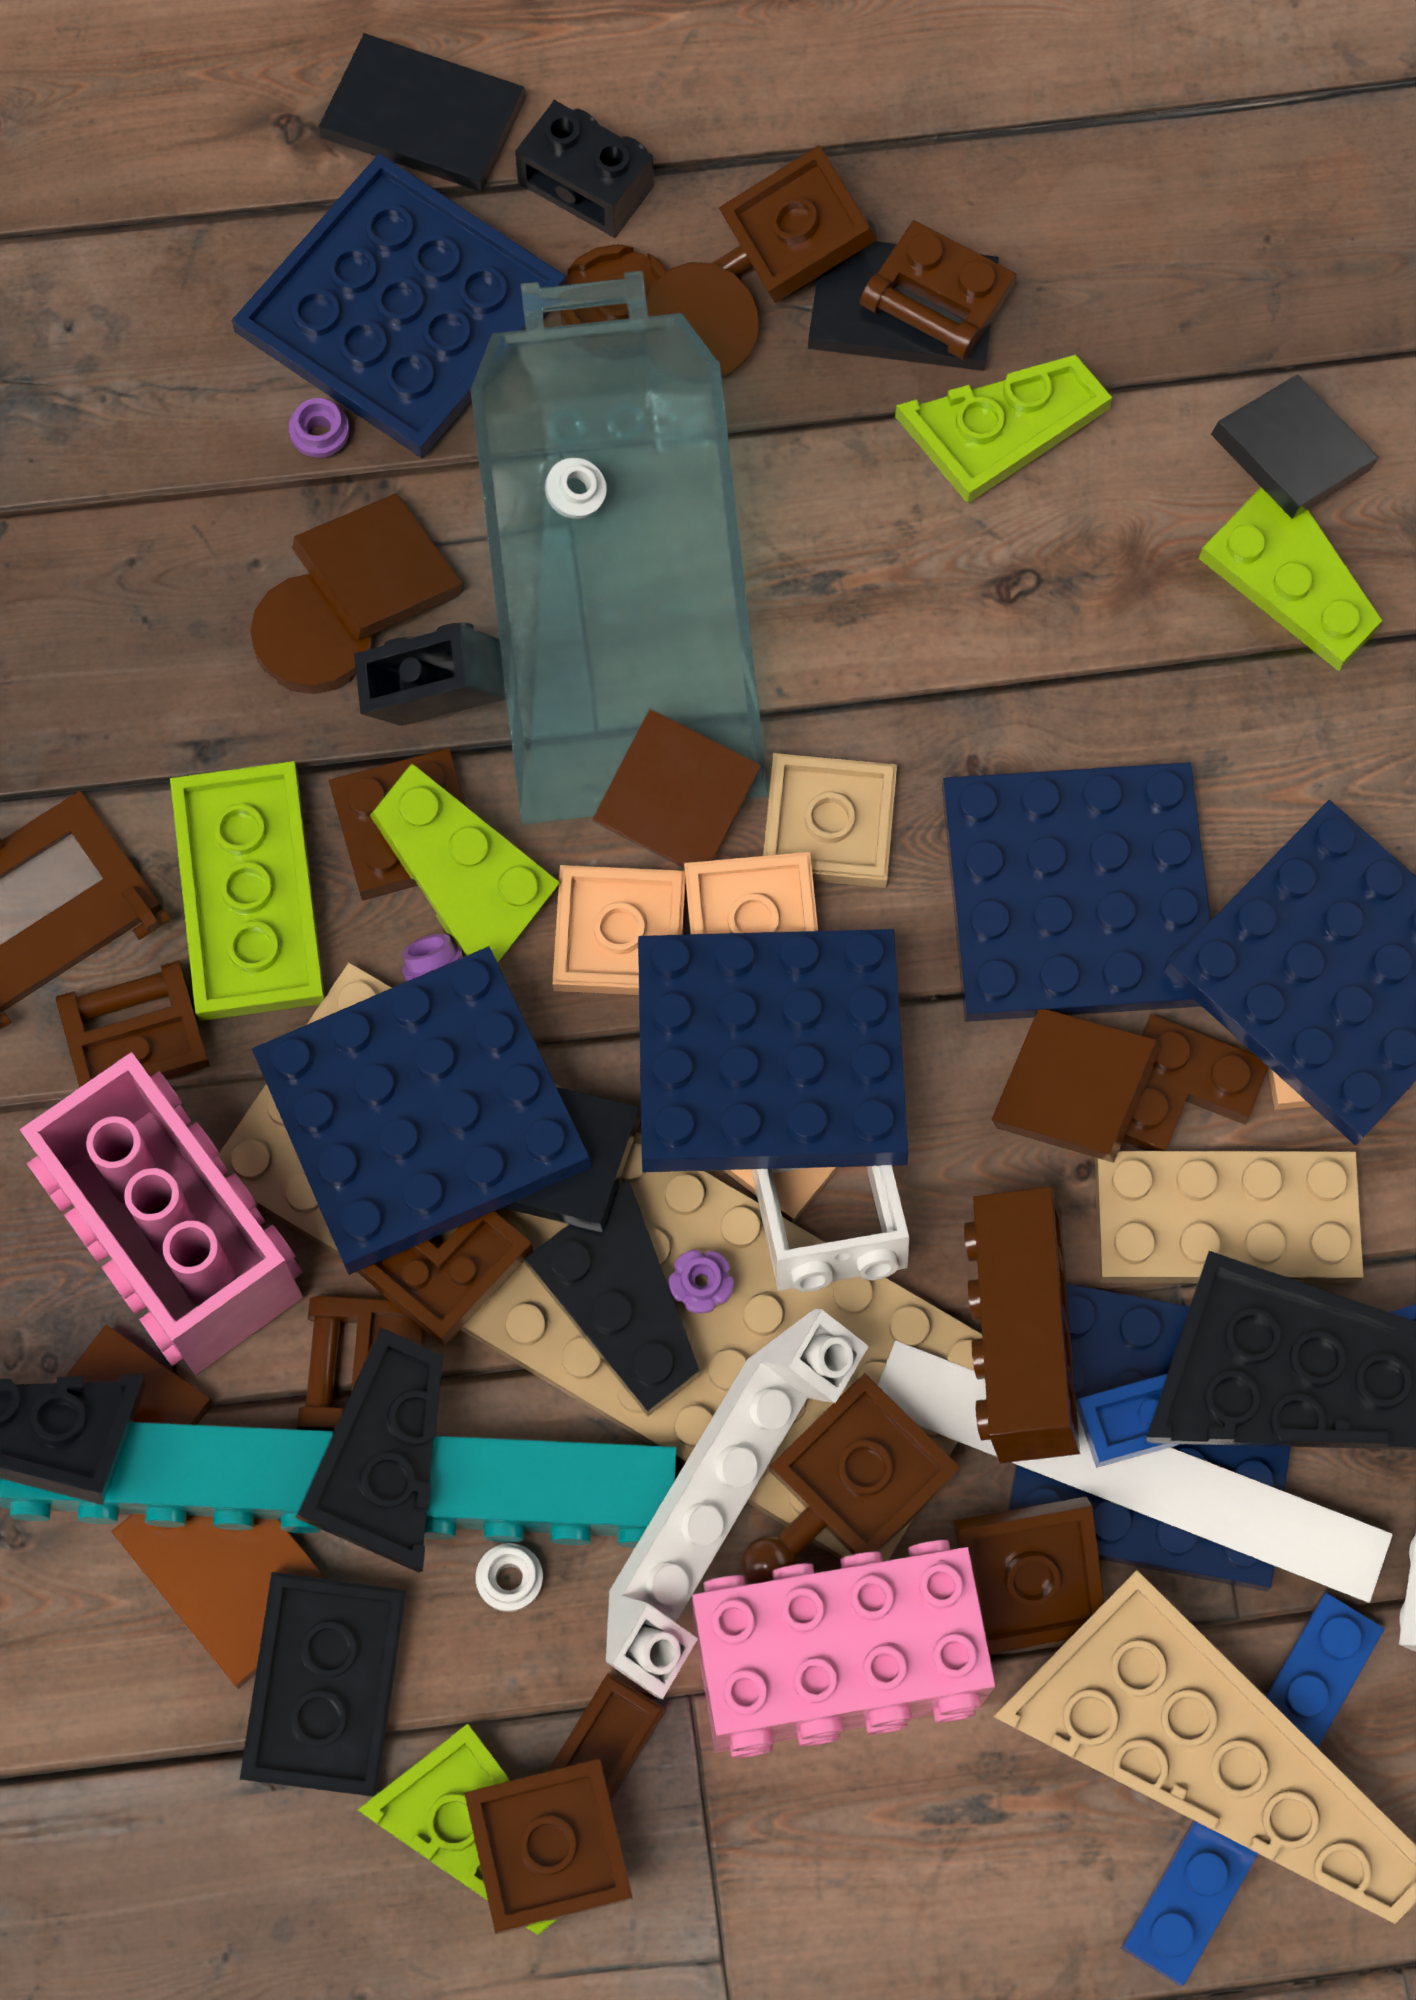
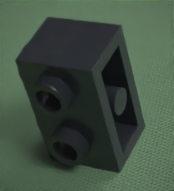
[515,100,653,238]
[354,623,506,726]

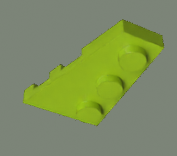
[1199,487,1382,671]
[370,764,560,963]
[357,1724,561,1937]

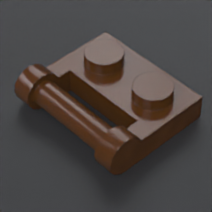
[859,220,1017,360]
[56,960,210,1088]
[297,1296,425,1431]

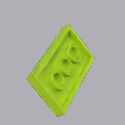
[170,761,325,1021]

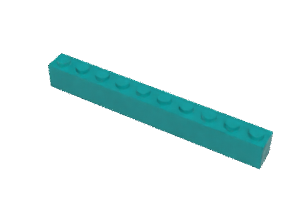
[0,1422,676,1548]

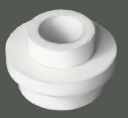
[545,458,606,519]
[476,1543,543,1612]

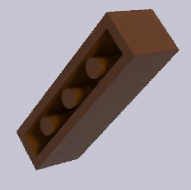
[964,1186,1080,1464]

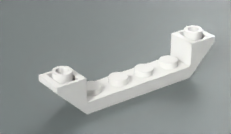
[606,1308,869,1699]

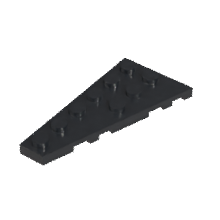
[1145,1251,1416,1450]

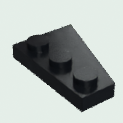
[524,1179,700,1417]
[295,1327,443,1573]
[0,1374,146,1505]

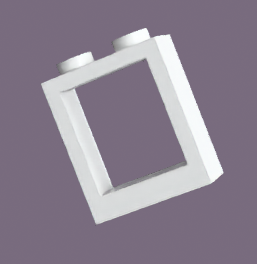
[751,1165,909,1292]

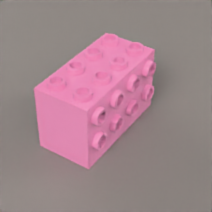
[20,1052,303,1375]
[692,1540,995,1759]

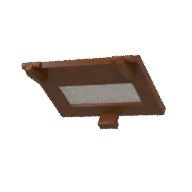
[0,791,171,1030]

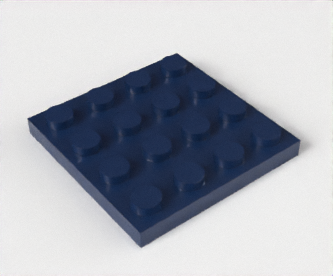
[232,153,567,459]
[942,762,1211,1022]
[1163,799,1416,1146]
[638,929,908,1172]
[251,946,592,1275]
[1008,1284,1290,1591]

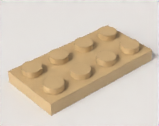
[1095,1151,1364,1284]

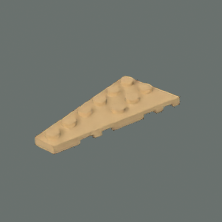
[993,1570,1416,1924]

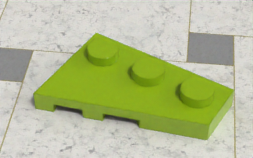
[895,354,1113,504]

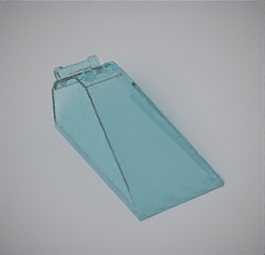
[470,271,769,825]

